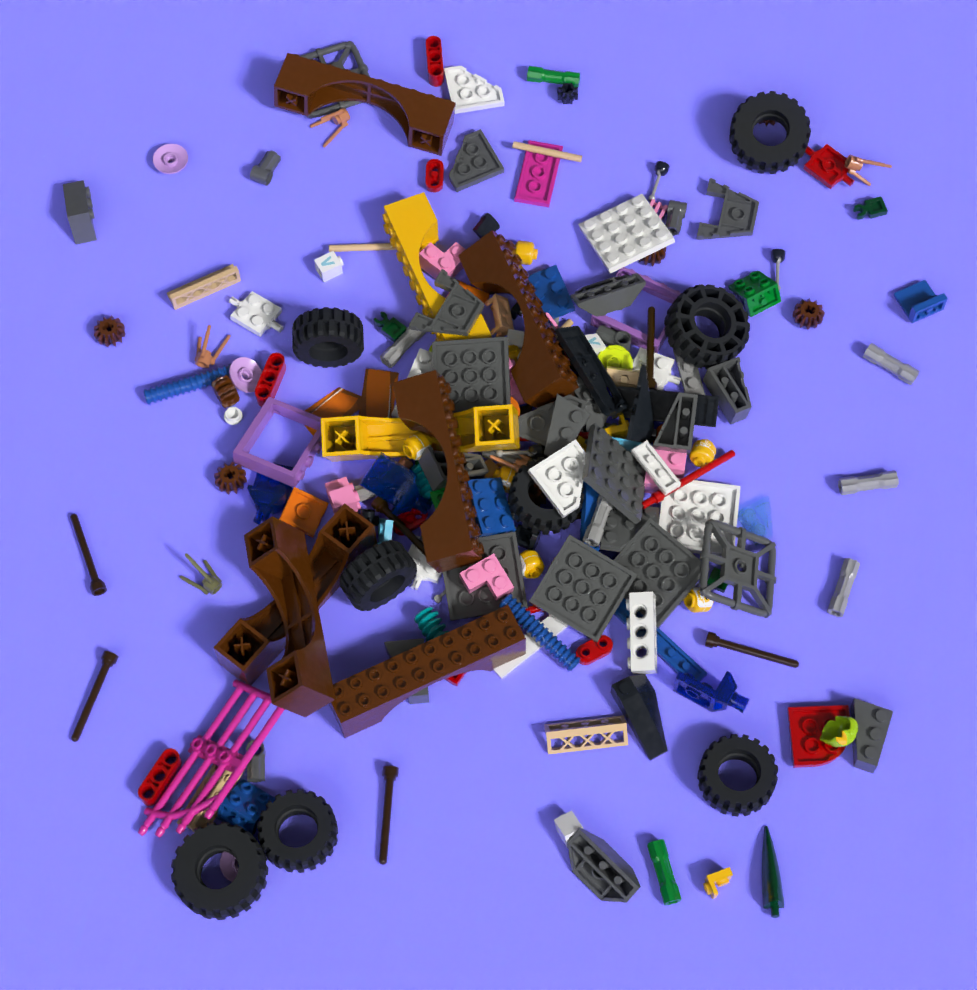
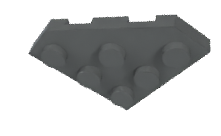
[449,129,504,192]
[518,394,587,447]
[600,506,659,552]

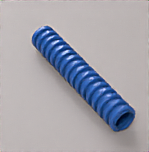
[143,363,231,405]
[499,594,581,672]

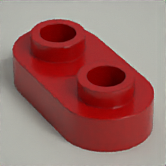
[425,159,444,193]
[393,505,428,536]
[576,635,613,665]

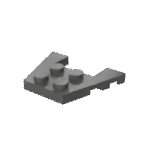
[696,178,759,240]
[409,269,484,336]

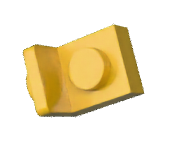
[604,414,629,439]
[703,867,733,899]

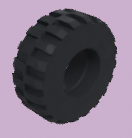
[729,91,811,174]
[664,284,750,369]
[171,822,268,920]

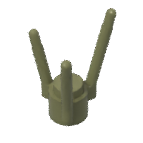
[179,553,223,595]

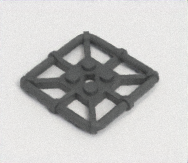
[300,40,370,119]
[699,519,777,618]

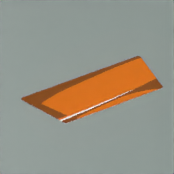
[359,369,399,418]
[304,387,361,436]

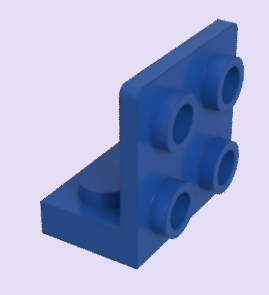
[894,280,948,323]
[216,779,275,835]

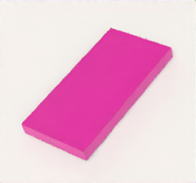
[514,140,563,208]

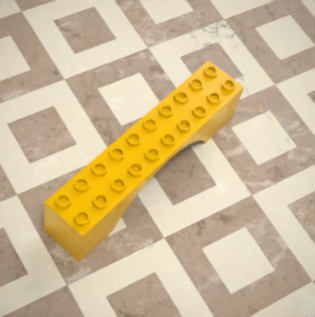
[382,192,492,341]
[321,404,520,462]

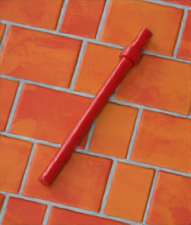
[642,450,735,509]

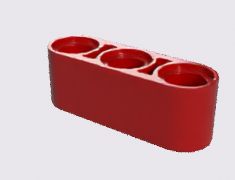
[426,36,444,87]
[255,353,286,407]
[138,748,182,806]

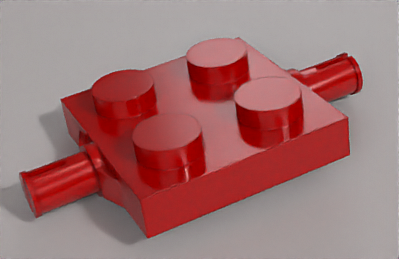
[803,144,855,189]

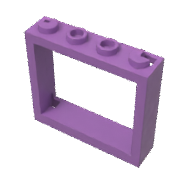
[591,267,681,353]
[233,397,322,487]

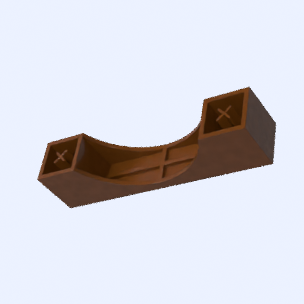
[274,53,456,156]
[458,230,579,408]
[392,370,484,573]
[213,503,377,685]
[244,516,336,718]
[329,605,526,738]

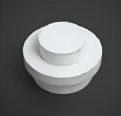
[224,407,243,425]

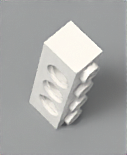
[626,591,658,675]

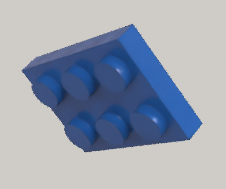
[528,265,576,321]
[467,477,516,537]

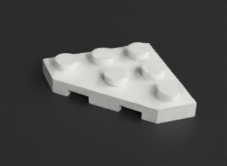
[444,66,505,114]
[528,439,586,518]

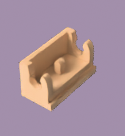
[485,294,514,337]

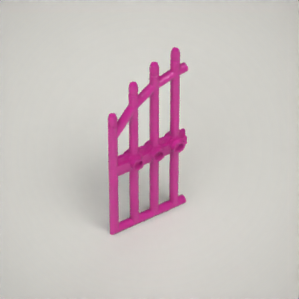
[138,679,285,838]

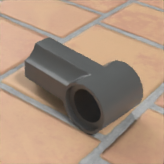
[250,150,281,186]
[665,200,688,236]
[596,325,631,352]
[246,739,266,783]

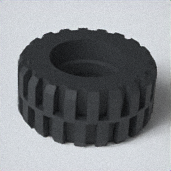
[292,307,364,368]
[508,457,584,535]
[340,540,417,611]
[697,734,778,817]
[257,789,338,873]

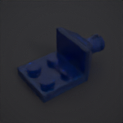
[360,452,433,515]
[247,463,294,525]
[673,671,750,713]

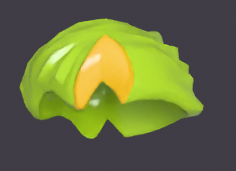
[819,716,858,747]

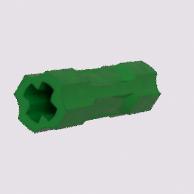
[527,65,580,88]
[647,839,682,905]

